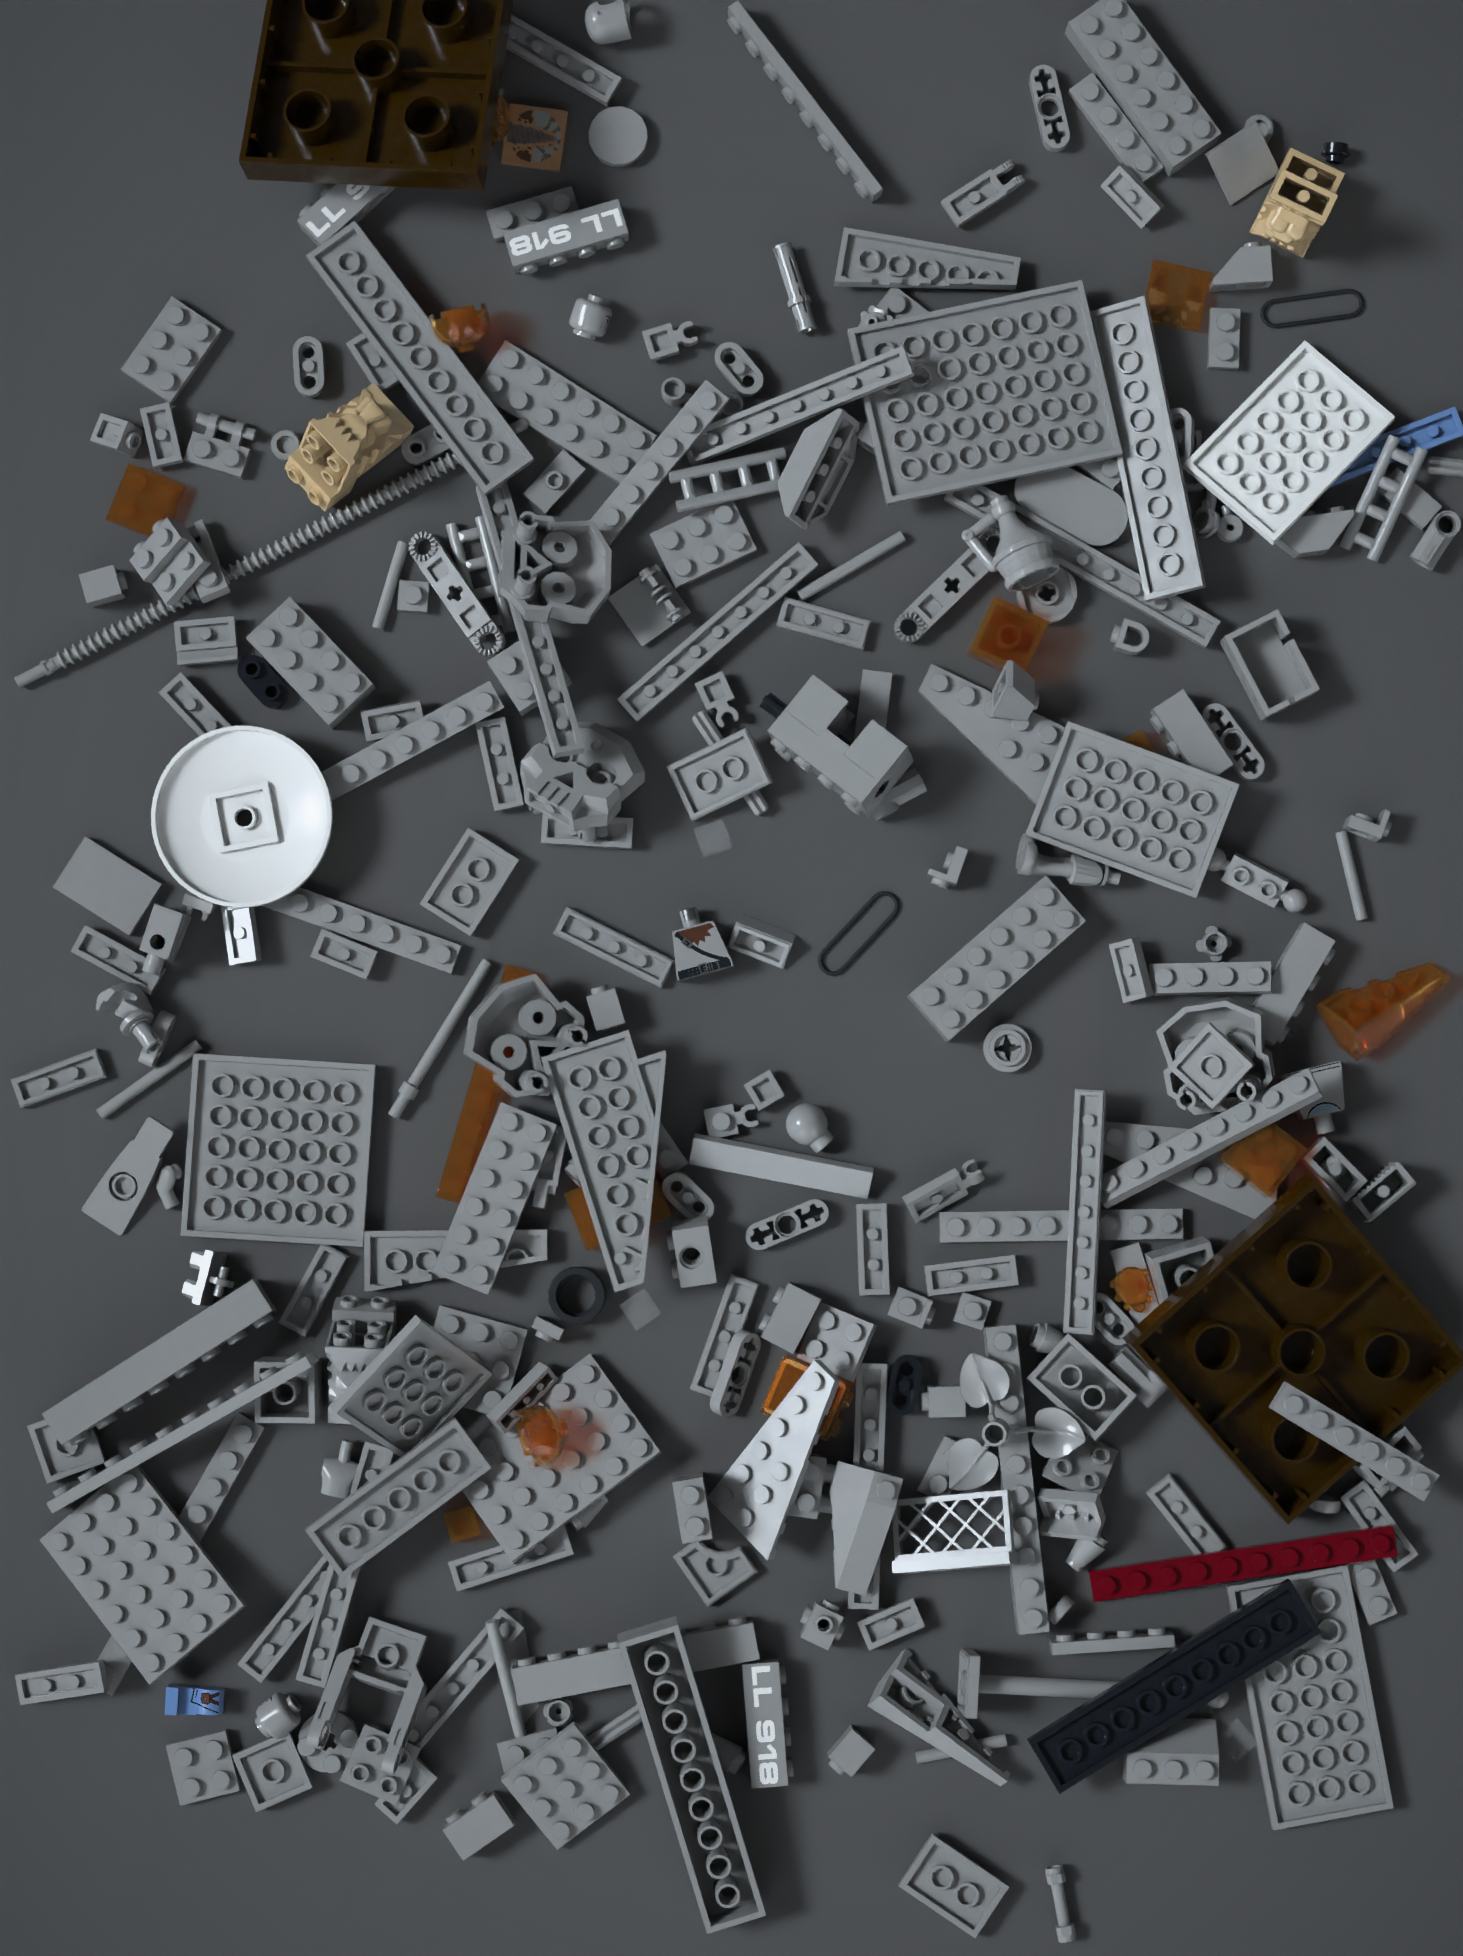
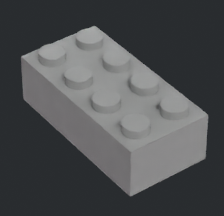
[246,596,376,730]

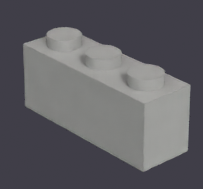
[1150,689,1234,776]

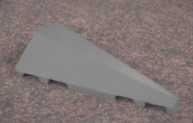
[867,1648,1010,1787]

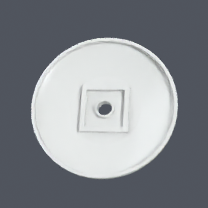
[151,726,333,908]

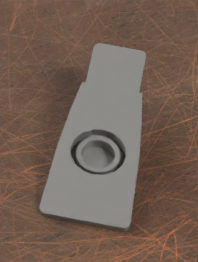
[82,1116,174,1235]

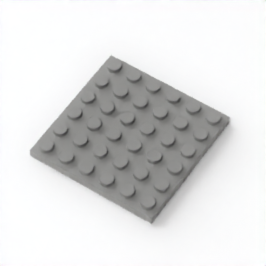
[180,1053,376,1247]

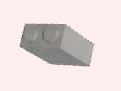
[672,1472,713,1544]

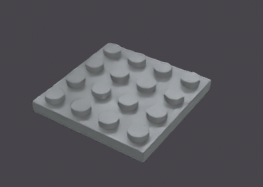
[331,1315,493,1457]

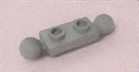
[1208,847,1307,913]

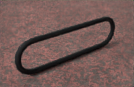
[1260,289,1363,328]
[818,891,899,976]

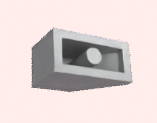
[1209,242,1273,292]
[992,660,1039,721]

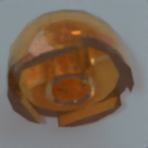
[428,303,490,354]
[515,1405,569,1470]

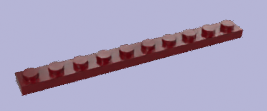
[1088,1524,1398,1602]

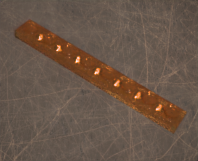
[436,964,535,1204]

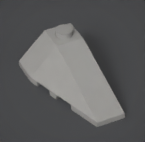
[830,1461,903,1596]

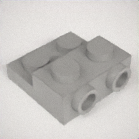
[129,517,211,606]

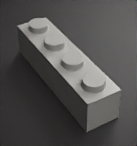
[486,1362,559,1434]

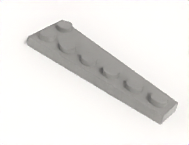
[834,227,1021,290]
[364,1229,548,1291]

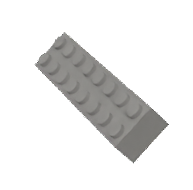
[42,1279,277,1446]

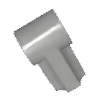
[1409,510,1461,571]
[872,768,927,821]
[1107,1346,1167,1408]

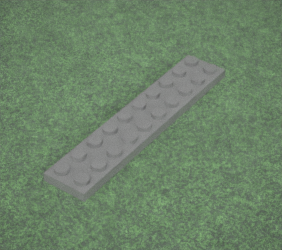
[306,221,534,496]
[1090,296,1206,602]

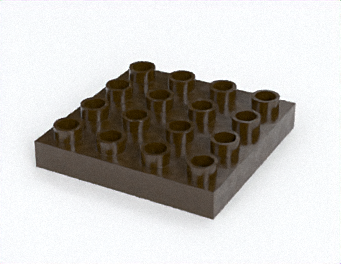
[239,0,513,191]
[1123,1175,1463,1525]

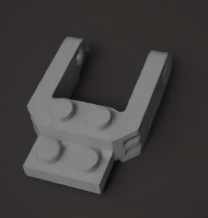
[306,1617,428,1775]

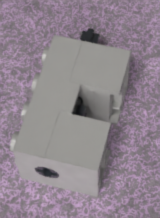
[760,675,914,817]

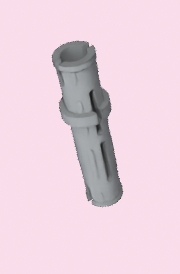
[773,242,817,334]

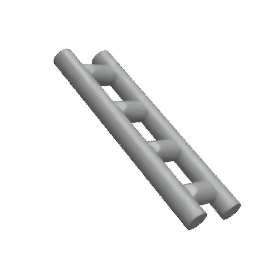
[1339,435,1428,563]
[668,447,786,512]
[446,515,516,640]

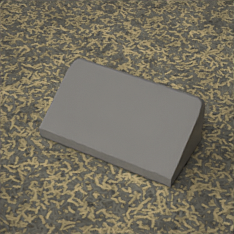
[727,914,796,969]

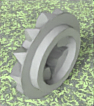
[983,1024,1032,1072]

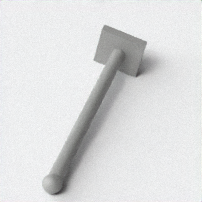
[956,1648,1229,1719]

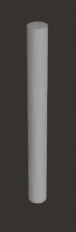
[796,531,906,602]
[96,1039,203,1119]
[485,1619,526,1738]

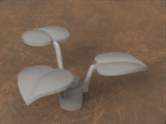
[947,1353,1086,1490]

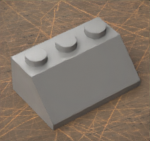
[1122,1718,1219,1786]

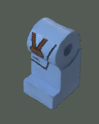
[165,1683,225,1715]

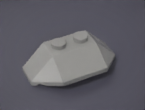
[777,408,860,530]

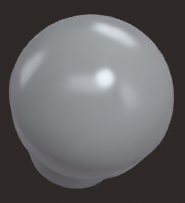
[786,1103,834,1153]

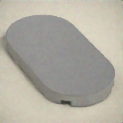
[1014,467,1128,547]

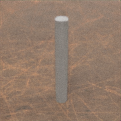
[372,541,409,631]
[1335,830,1368,921]
[915,1734,1007,1764]

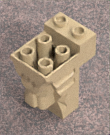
[1249,148,1345,258]
[284,383,414,512]

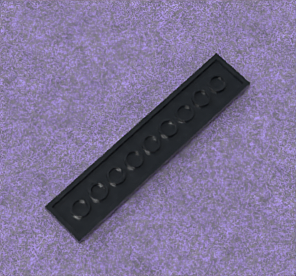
[1027,1578,1321,1794]

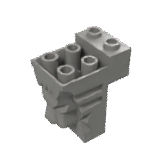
[325,1295,397,1424]

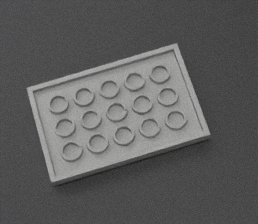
[1025,721,1240,898]
[462,1354,662,1563]
[40,1465,246,1685]

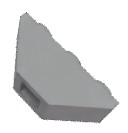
[1275,506,1354,558]

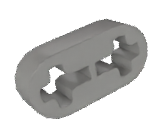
[138,1010,177,1068]

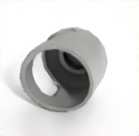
[585,0,632,45]

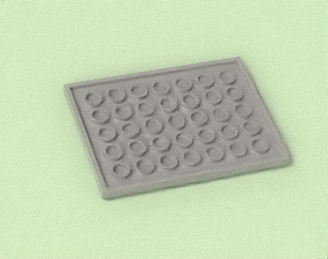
[847,280,1123,506]

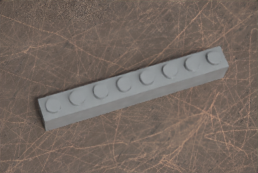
[511,1616,760,1706]

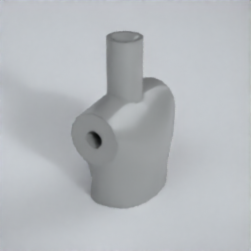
[321,1439,358,1499]

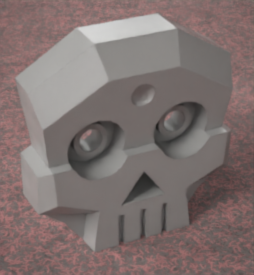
[498,511,612,624]
[520,722,645,842]
[463,974,588,1097]
[1156,997,1275,1115]

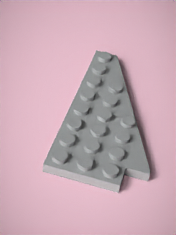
[541,1030,667,1292]

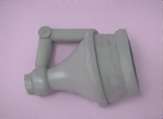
[962,495,1060,592]

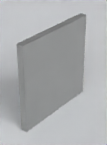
[1205,121,1279,205]

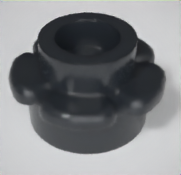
[1320,142,1350,164]

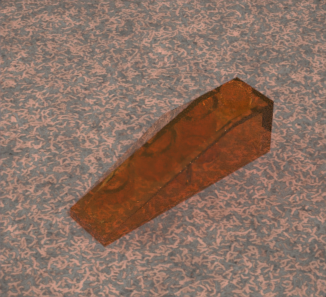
[1316,962,1450,1061]

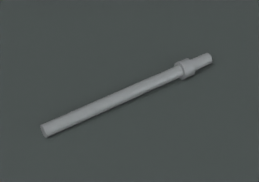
[388,959,493,1120]

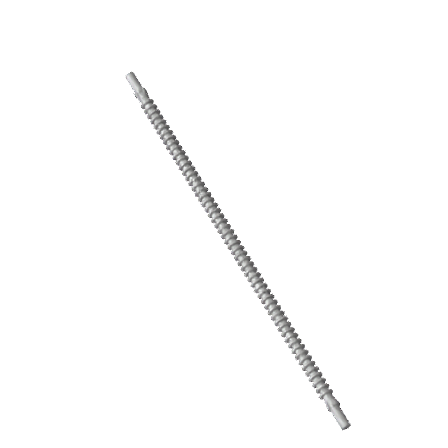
[14,418,529,688]

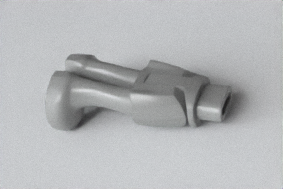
[1015,833,1121,886]

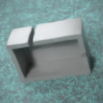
[1219,609,1320,721]

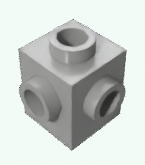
[800,1599,846,1650]

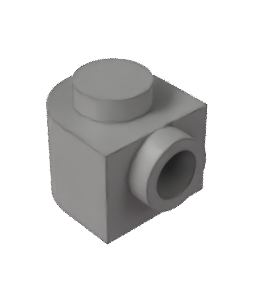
[1110,618,1149,656]

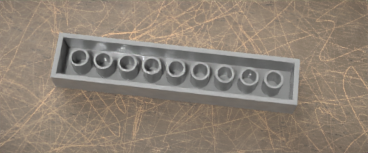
[617,1616,766,1934]

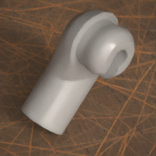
[156,1164,182,1210]

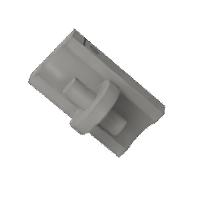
[182,1250,235,1307]

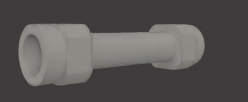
[1045,1865,1076,1943]

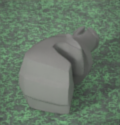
[96,982,163,1054]

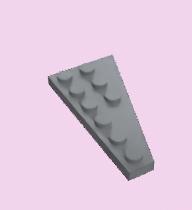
[918,664,1065,805]
[1103,1121,1282,1220]

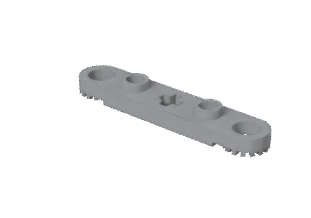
[893,529,1000,644]
[408,532,506,657]

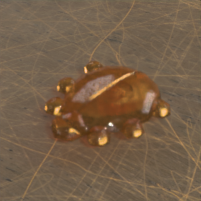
[1109,1267,1154,1313]

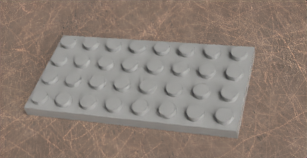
[1226,1564,1394,1830]

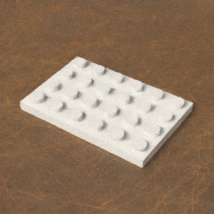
[1183,340,1395,545]

